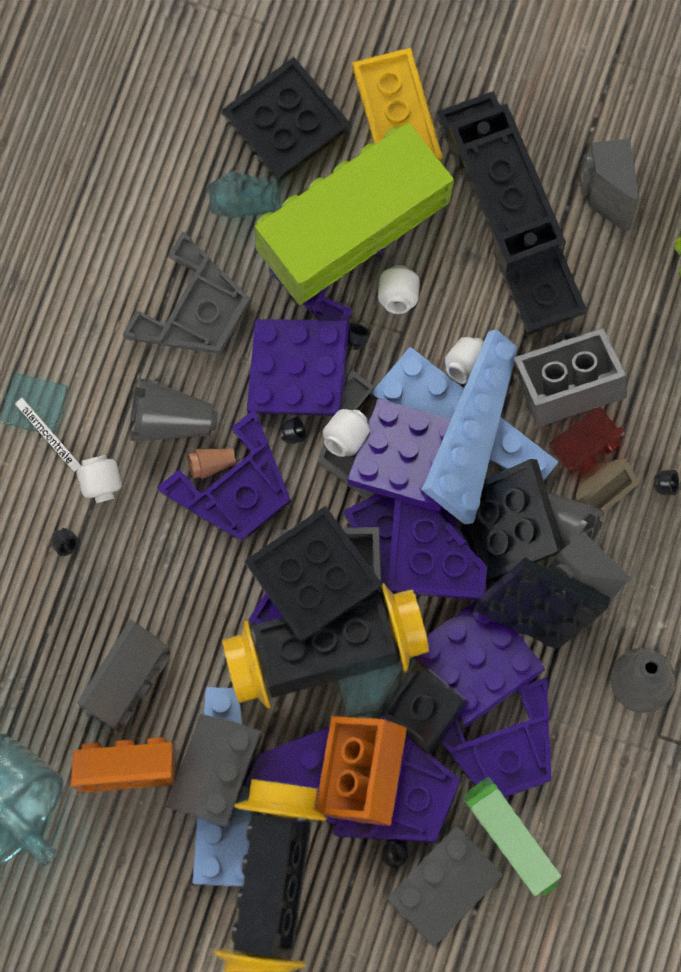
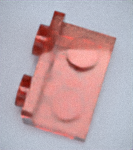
[549,407,625,475]

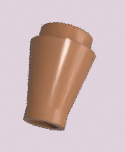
[187,448,236,480]

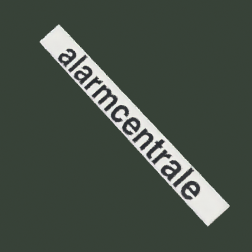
[15,398,81,472]

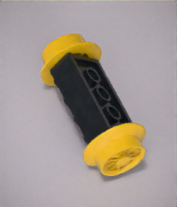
[222,583,429,709]
[213,780,327,972]

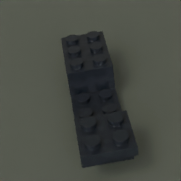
[436,91,587,335]

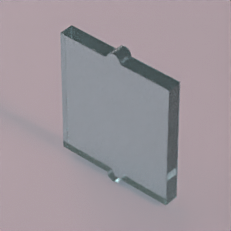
[0,373,68,434]

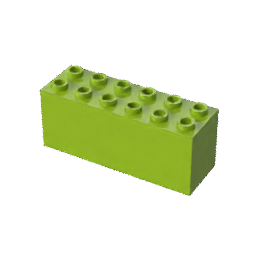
[254,122,454,306]

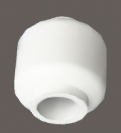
[378,265,420,314]
[445,337,484,384]
[323,409,370,457]
[77,455,122,503]

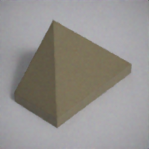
[576,459,640,512]

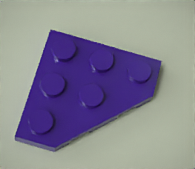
[387,499,487,600]
[244,726,338,825]

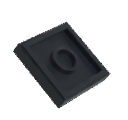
[381,661,469,754]

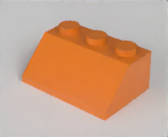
[315,716,407,826]
[71,737,177,793]

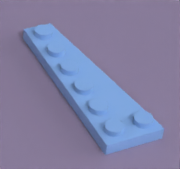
[422,329,518,524]
[371,347,559,481]
[193,687,252,887]

